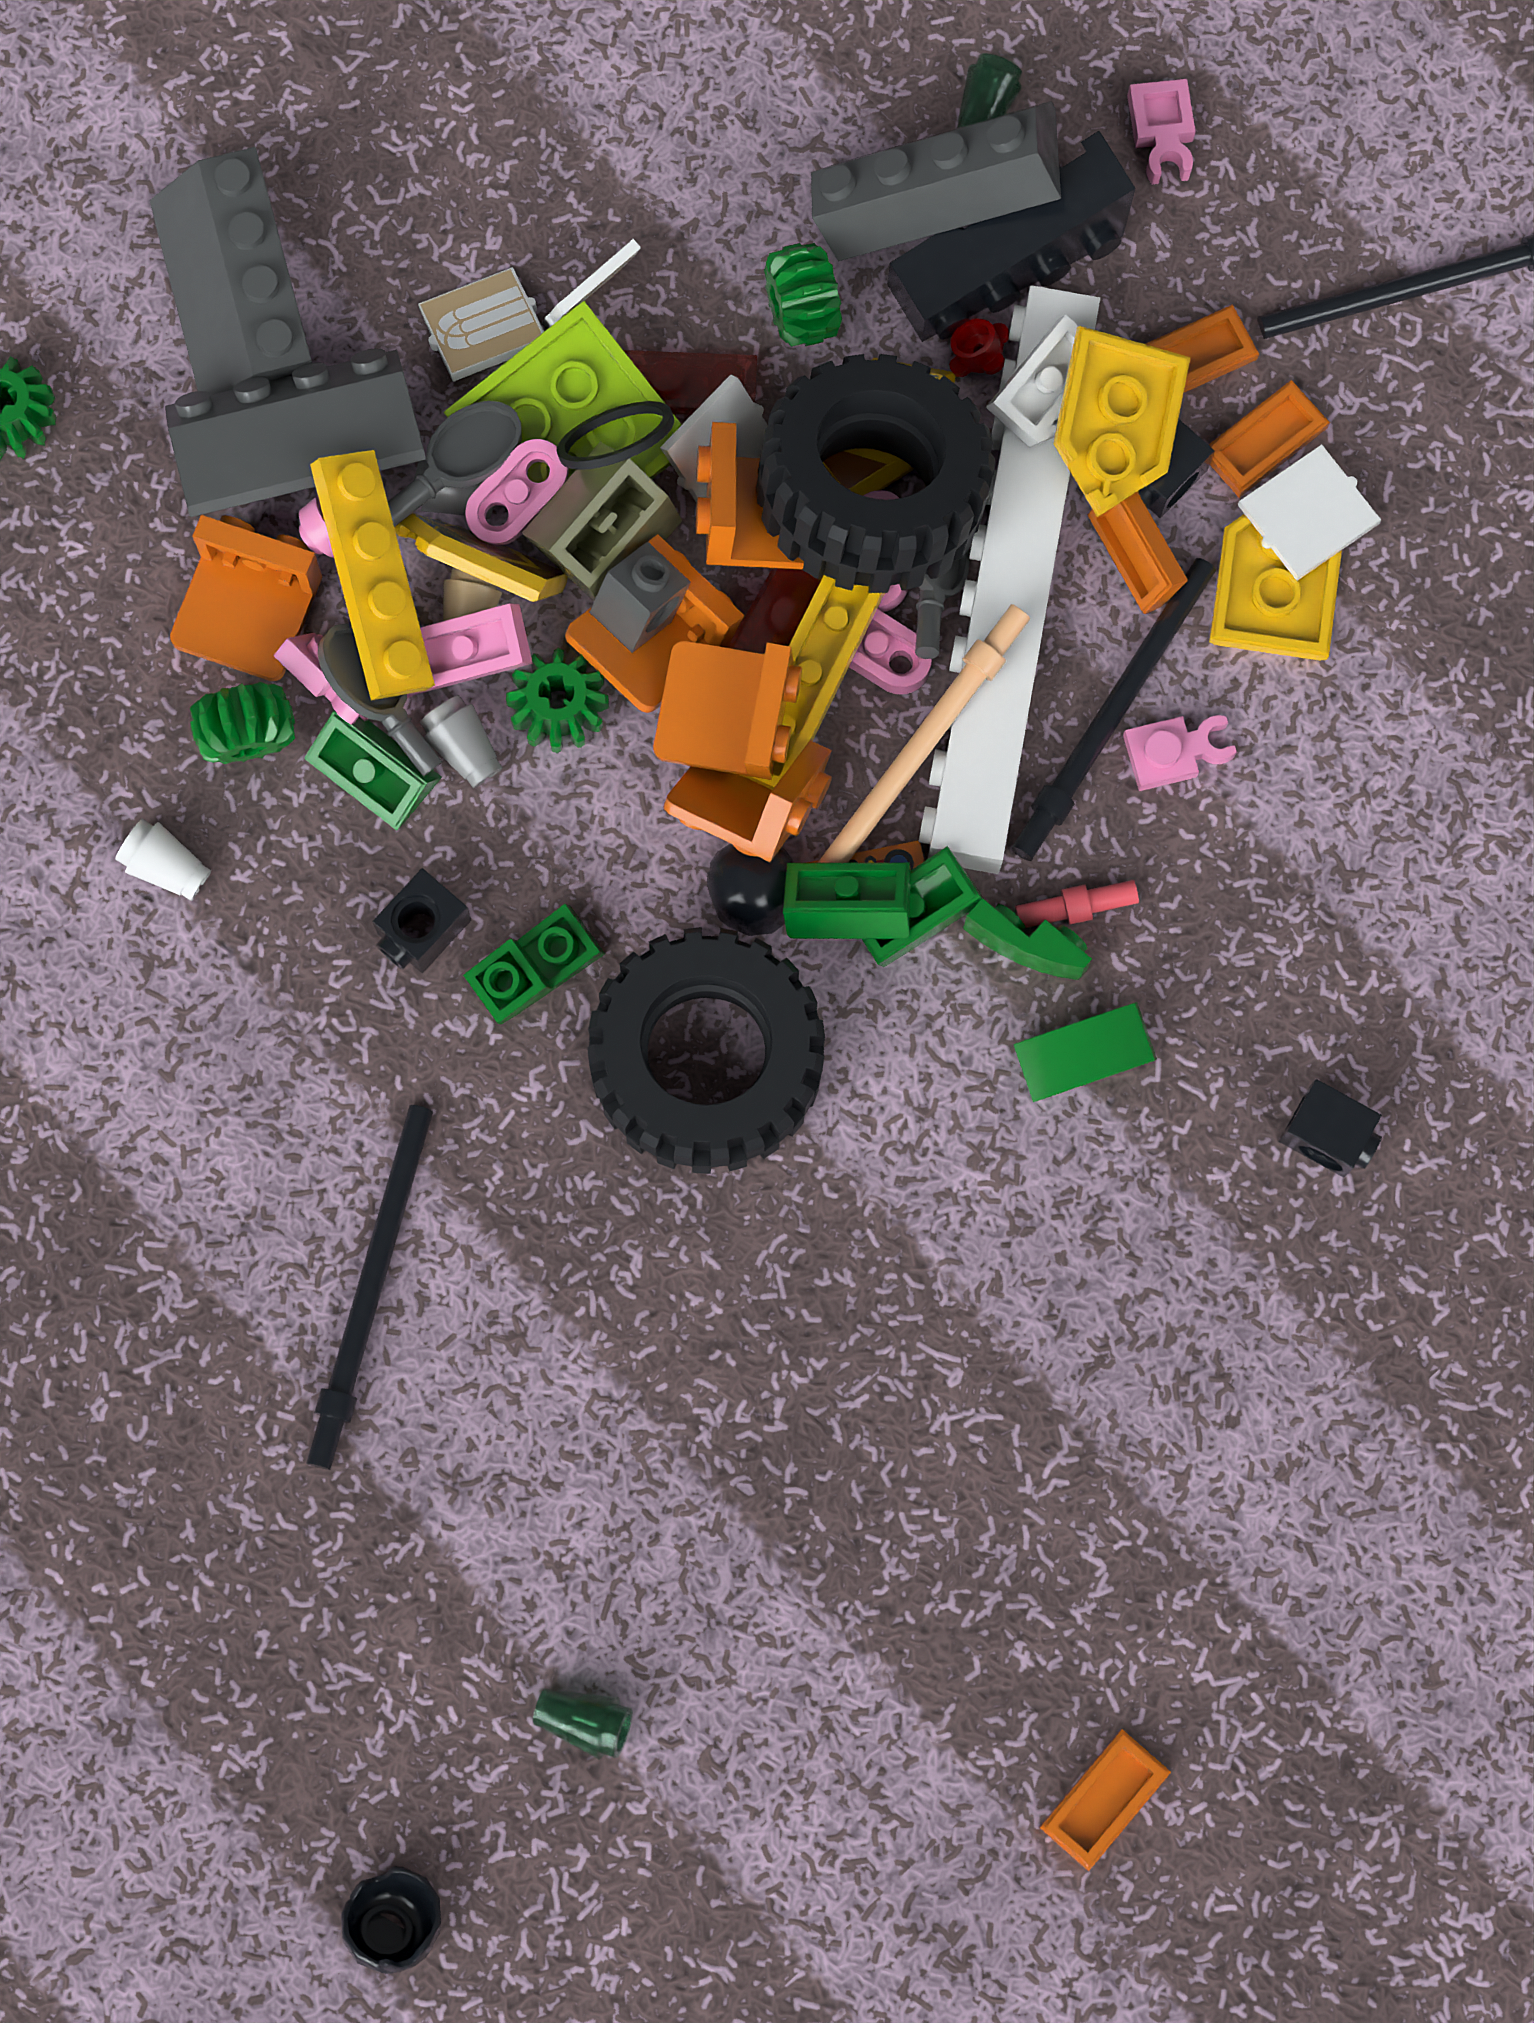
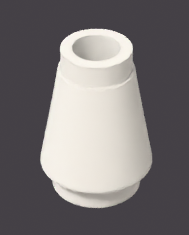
[115,819,211,901]

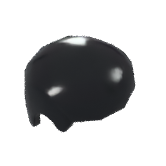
[707,843,794,936]
[341,1866,441,1974]

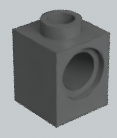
[589,541,691,653]

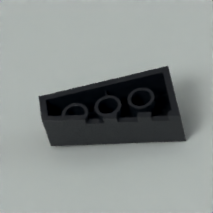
[887,131,1136,342]

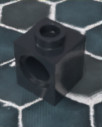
[1137,419,1215,518]
[372,868,471,973]
[1279,1079,1382,1178]

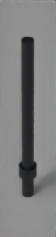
[1257,234,1534,339]
[1011,558,1216,861]
[306,1105,433,1470]

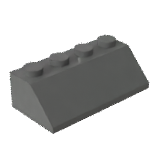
[811,101,1061,262]
[149,147,312,395]
[165,348,426,517]

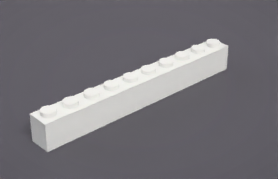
[919,285,1100,874]

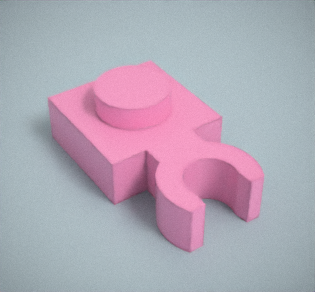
[1127,79,1196,185]
[274,633,368,724]
[1123,715,1237,791]

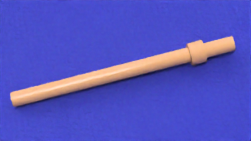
[818,604,1030,863]

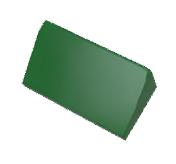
[304,710,442,830]
[862,846,985,967]
[783,862,910,939]

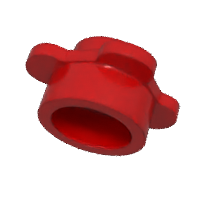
[949,319,1010,377]

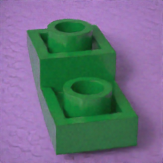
[963,898,1092,980]
[463,904,605,1025]
[1013,1002,1157,1102]

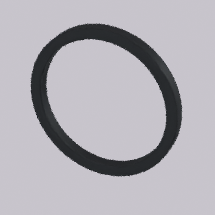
[556,401,675,470]

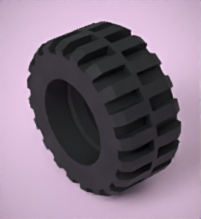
[756,354,995,593]
[587,927,825,1174]

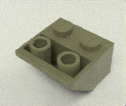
[522,442,682,601]

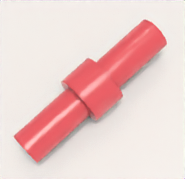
[1015,880,1139,928]

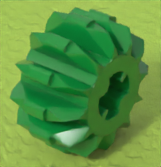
[764,243,842,347]
[0,355,57,460]
[506,647,609,754]
[190,682,295,764]

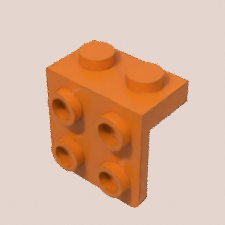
[696,422,826,569]
[170,515,322,681]
[565,534,744,713]
[653,641,802,780]
[663,740,832,862]

